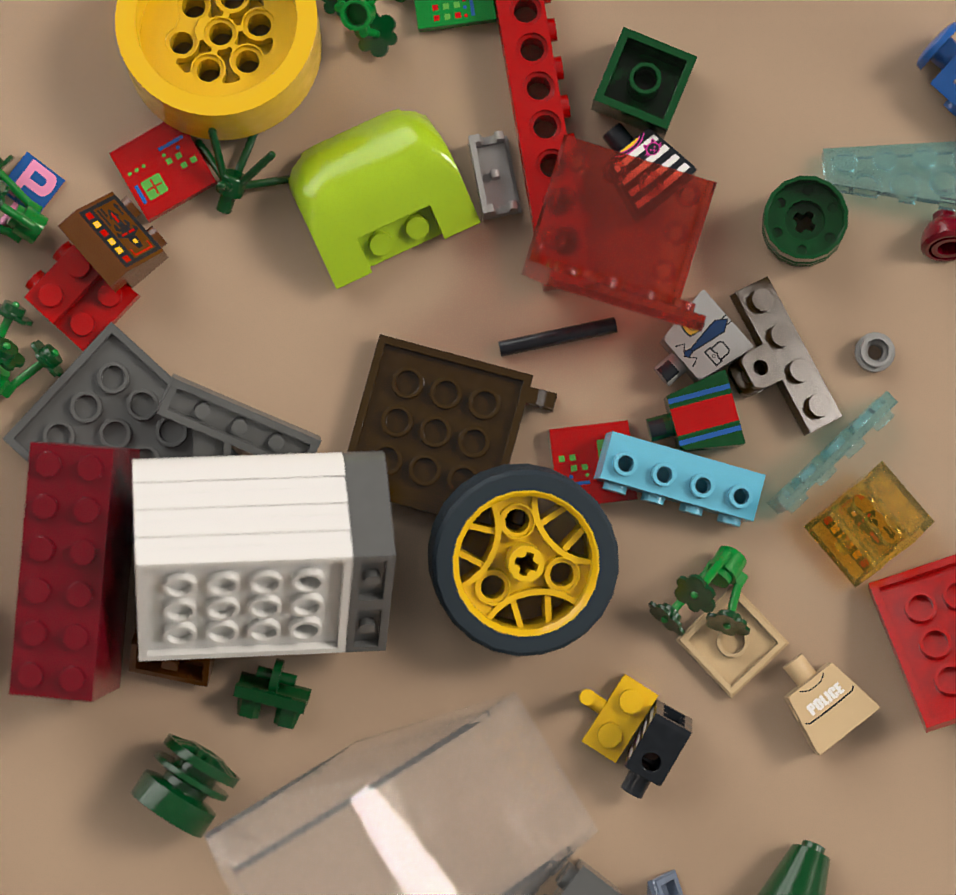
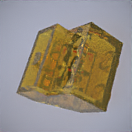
[803,461,934,588]

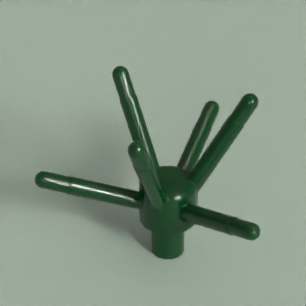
[195,127,290,214]

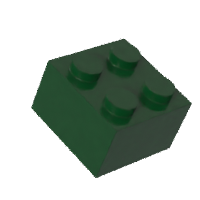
[591,27,697,139]

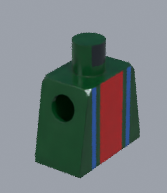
[646,370,745,452]

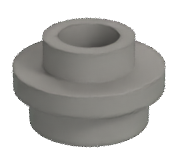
[855,332,895,372]

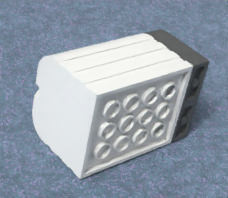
[132,451,396,661]

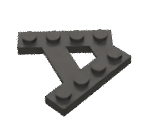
[157,373,322,457]

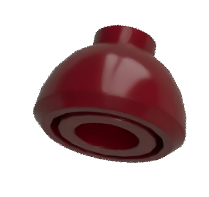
[921,209,956,261]

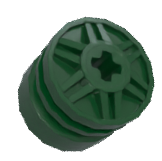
[762,176,848,267]
[131,733,240,838]

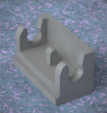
[468,131,522,221]

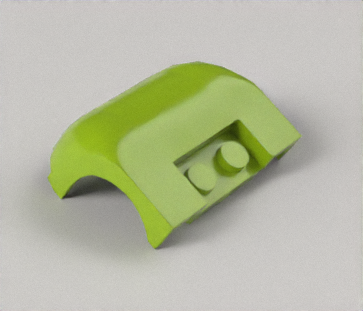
[288,109,481,289]

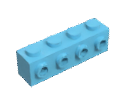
[594,431,766,527]

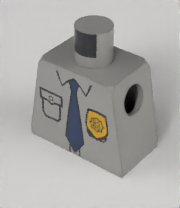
[653,290,754,386]

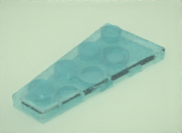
[822,141,956,211]
[767,391,898,514]

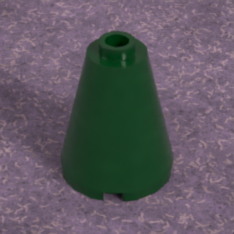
[758,840,830,895]

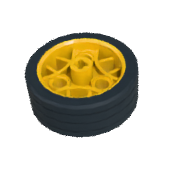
[428,463,619,656]

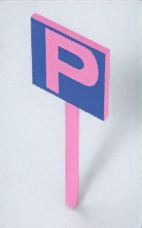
[0,152,65,226]

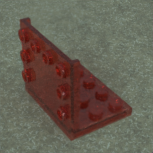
[521,135,717,332]

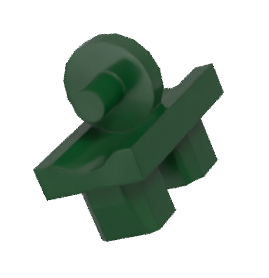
[233,658,312,729]

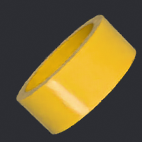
[115,0,322,140]

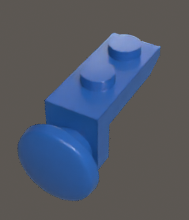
[916,22,956,116]

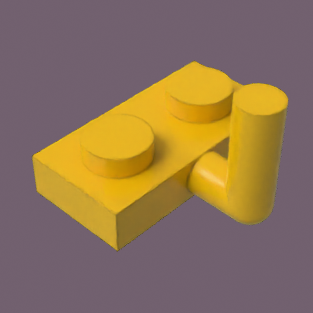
[578,673,659,763]

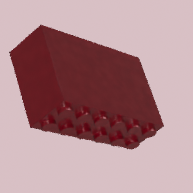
[9,442,140,702]

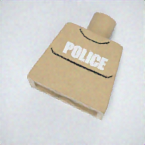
[783,653,880,755]

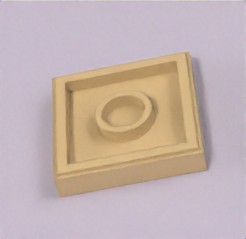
[675,585,789,698]

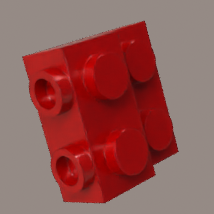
[24,241,140,352]

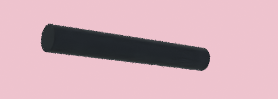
[498,317,617,357]

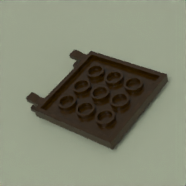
[347,334,557,526]

